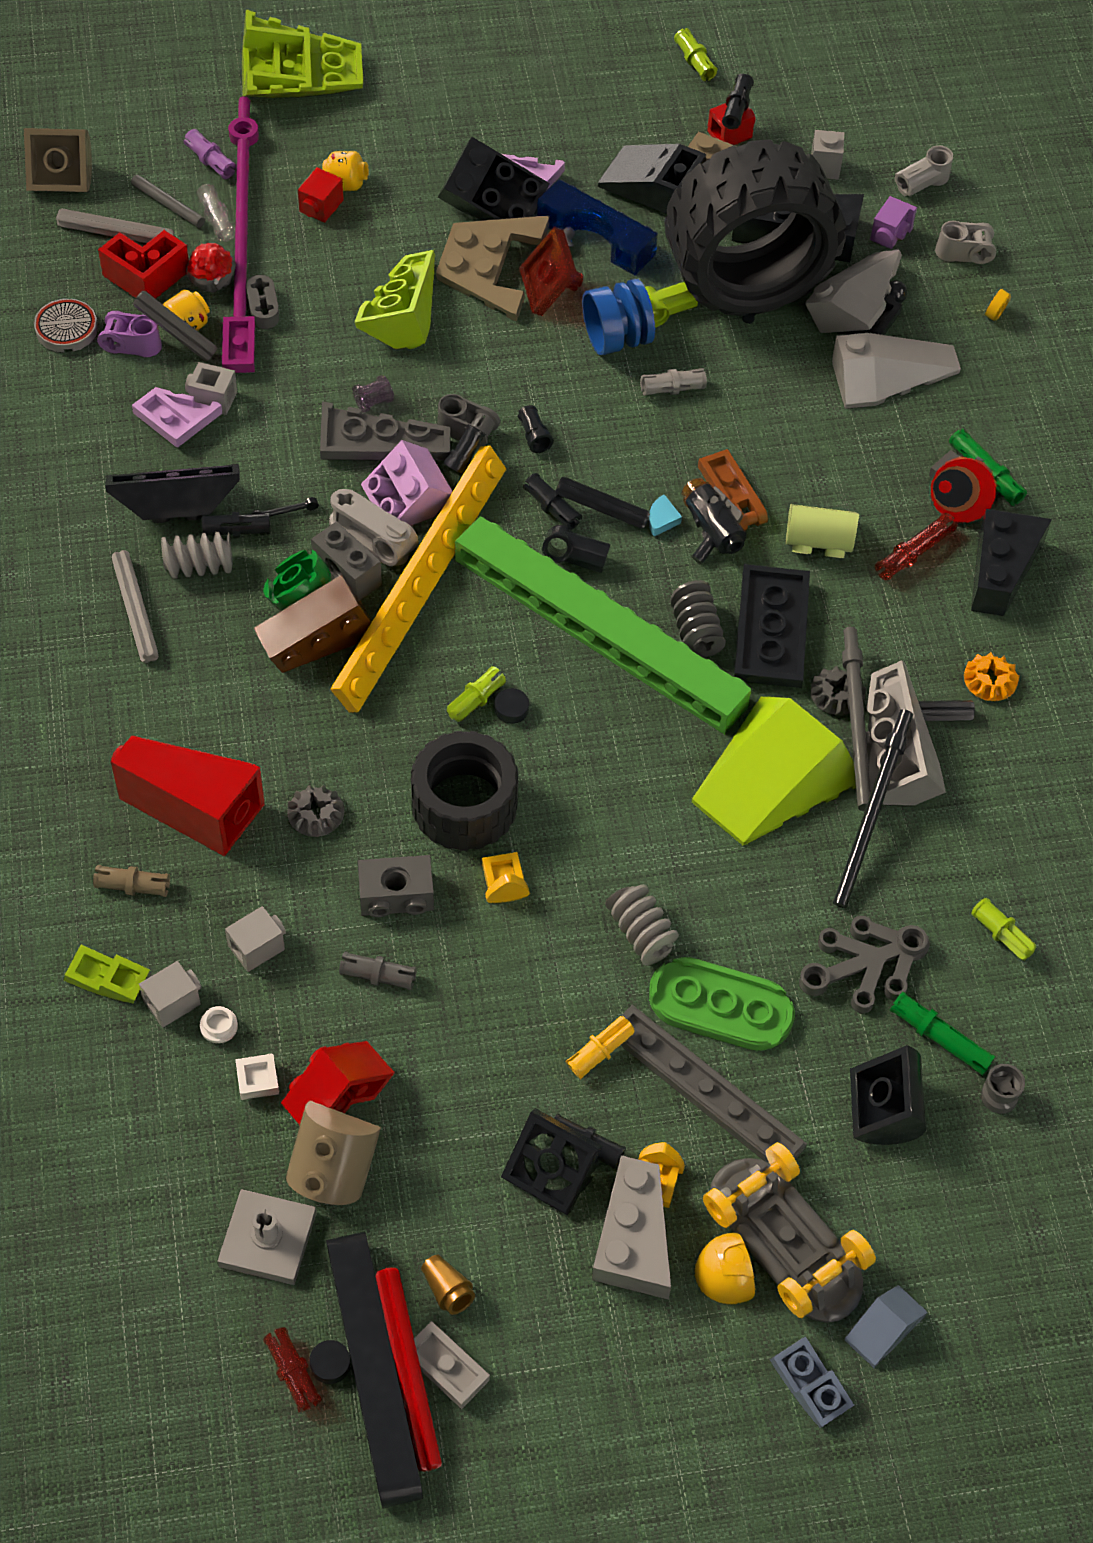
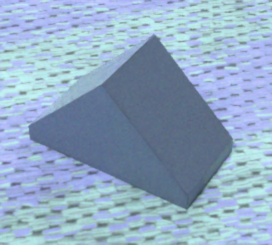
[845,1285,928,1368]

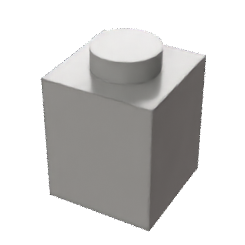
[811,130,844,180]
[225,906,286,972]
[139,961,202,1028]

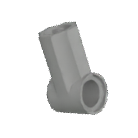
[895,145,953,197]

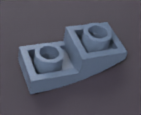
[769,1336,854,1428]

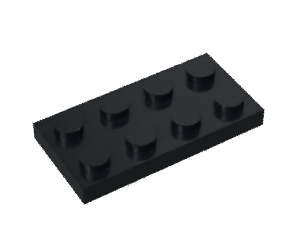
[734,564,810,688]

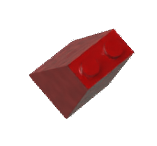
[111,736,265,857]

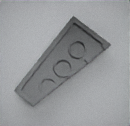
[320,401,450,460]

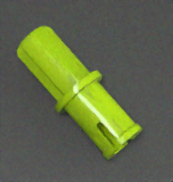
[446,666,506,722]
[971,898,1036,960]

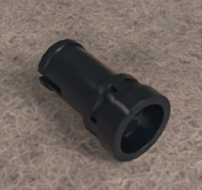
[518,405,554,453]
[444,424,486,474]

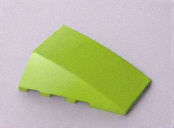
[242,10,363,98]
[692,696,856,846]

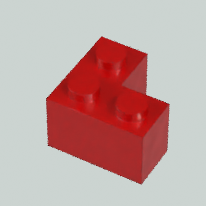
[98,230,189,299]
[281,1041,395,1125]

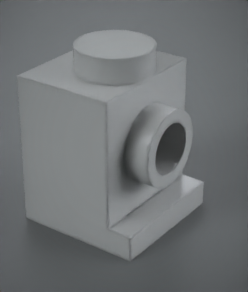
[185,362,237,415]

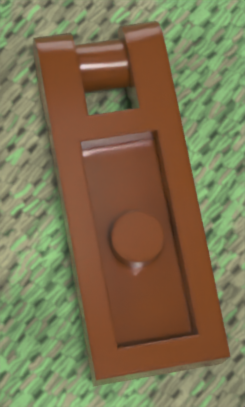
[698,449,768,530]

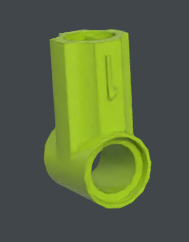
[645,282,698,328]

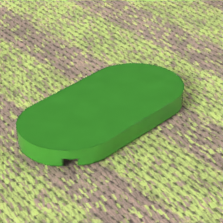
[649,957,795,1050]

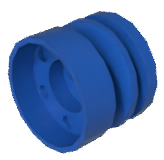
[582,279,655,355]

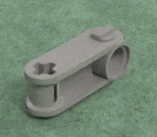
[329,489,419,566]

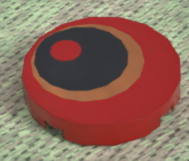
[931,457,997,523]

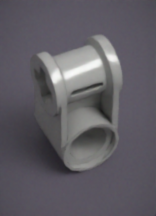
[935,221,996,264]

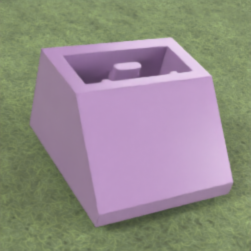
[361,440,453,526]

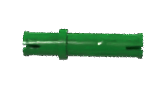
[949,429,1027,506]
[889,991,996,1076]

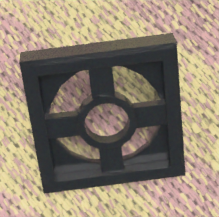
[501,1108,602,1215]

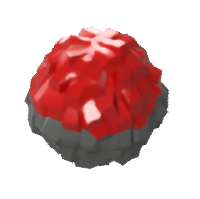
[186,243,236,293]

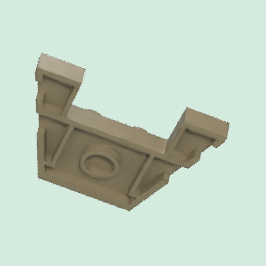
[436,216,550,321]

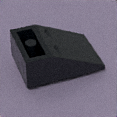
[437,137,550,221]
[598,144,706,214]

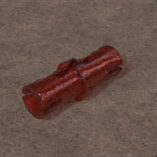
[263,1327,322,1412]

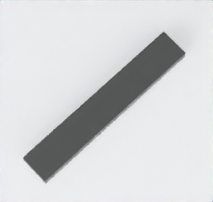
[620,1005,807,1163]

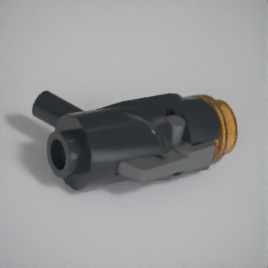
[682,478,746,564]

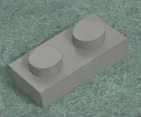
[414,1321,490,1409]

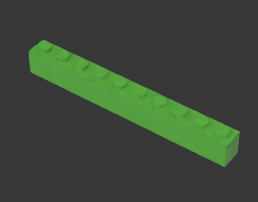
[455,516,751,735]

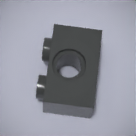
[311,521,382,601]
[358,855,434,917]

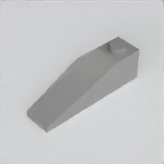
[805,250,902,333]
[832,333,961,409]
[866,660,946,805]

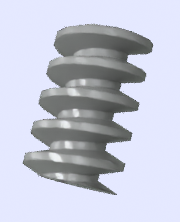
[161,532,233,579]
[605,885,679,966]

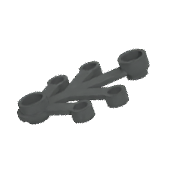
[799,916,930,1014]

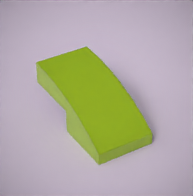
[63,944,150,1003]

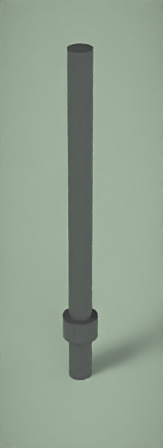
[842,627,871,811]

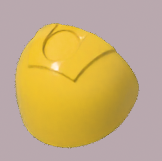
[695,1232,755,1304]

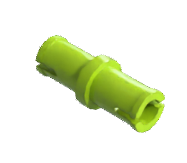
[674,28,718,81]

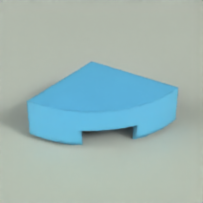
[649,495,682,536]

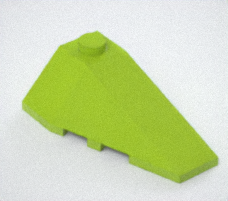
[354,250,435,349]

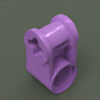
[97,311,162,357]

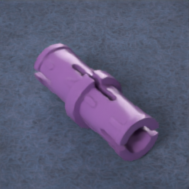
[183,129,236,179]

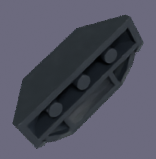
[105,464,240,523]

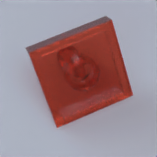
[519,227,583,316]

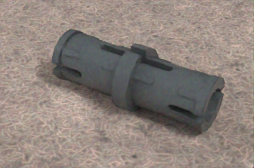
[339,951,417,990]

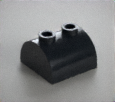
[850,1045,926,1145]

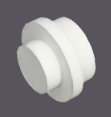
[200,1006,238,1043]

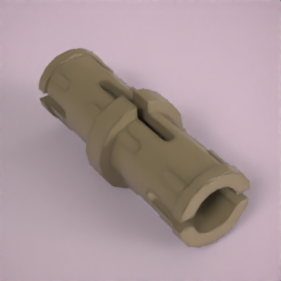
[93,865,170,897]

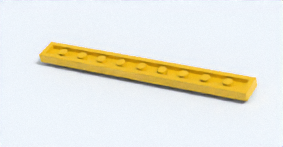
[330,446,506,712]

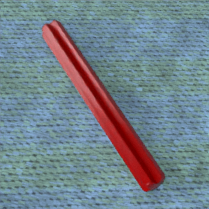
[376,1267,442,1472]

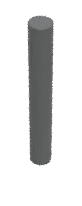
[131,174,205,228]

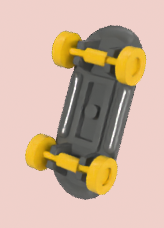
[703,1142,876,1323]

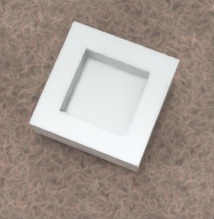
[235,1054,279,1100]

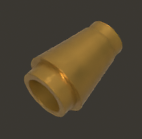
[421,1255,475,1315]

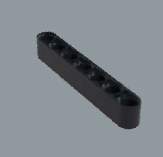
[326,1231,423,1509]

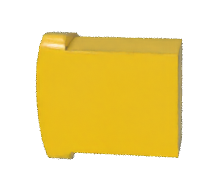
[482,852,530,903]
[638,1142,685,1208]

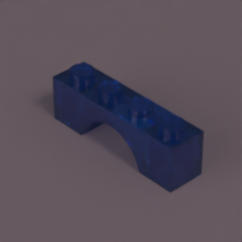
[537,179,658,276]

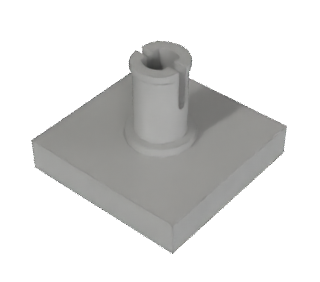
[217,1189,317,1285]

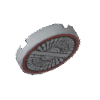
[34,299,98,352]

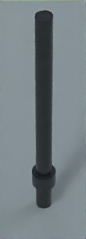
[833,709,913,908]

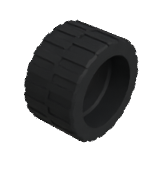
[411,730,519,851]

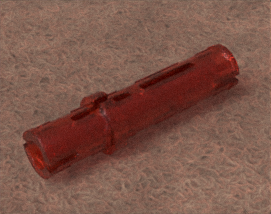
[875,513,958,581]

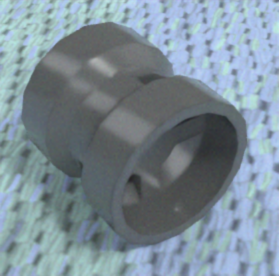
[981,1064,1025,1114]

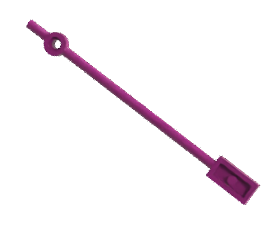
[222,96,259,373]

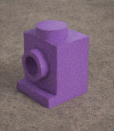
[870,196,917,249]

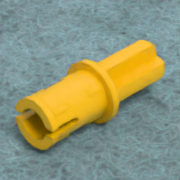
[565,1016,635,1080]

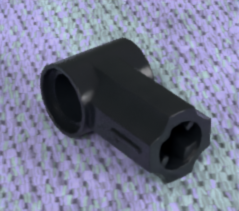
[542,525,611,573]

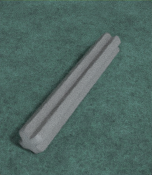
[56,208,175,243]
[112,550,159,663]

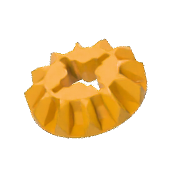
[964,652,1020,701]

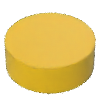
[985,289,1011,321]

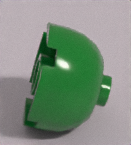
[263,550,332,611]

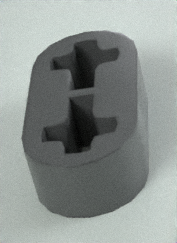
[246,275,279,329]

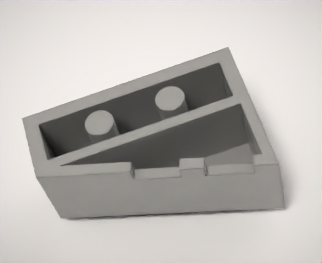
[592,1155,671,1300]

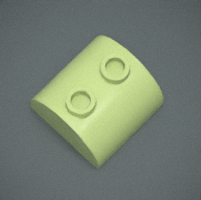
[786,504,859,558]

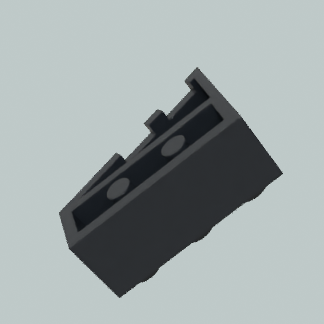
[971,509,1052,616]

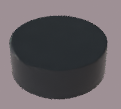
[495,688,529,724]
[309,1340,351,1384]

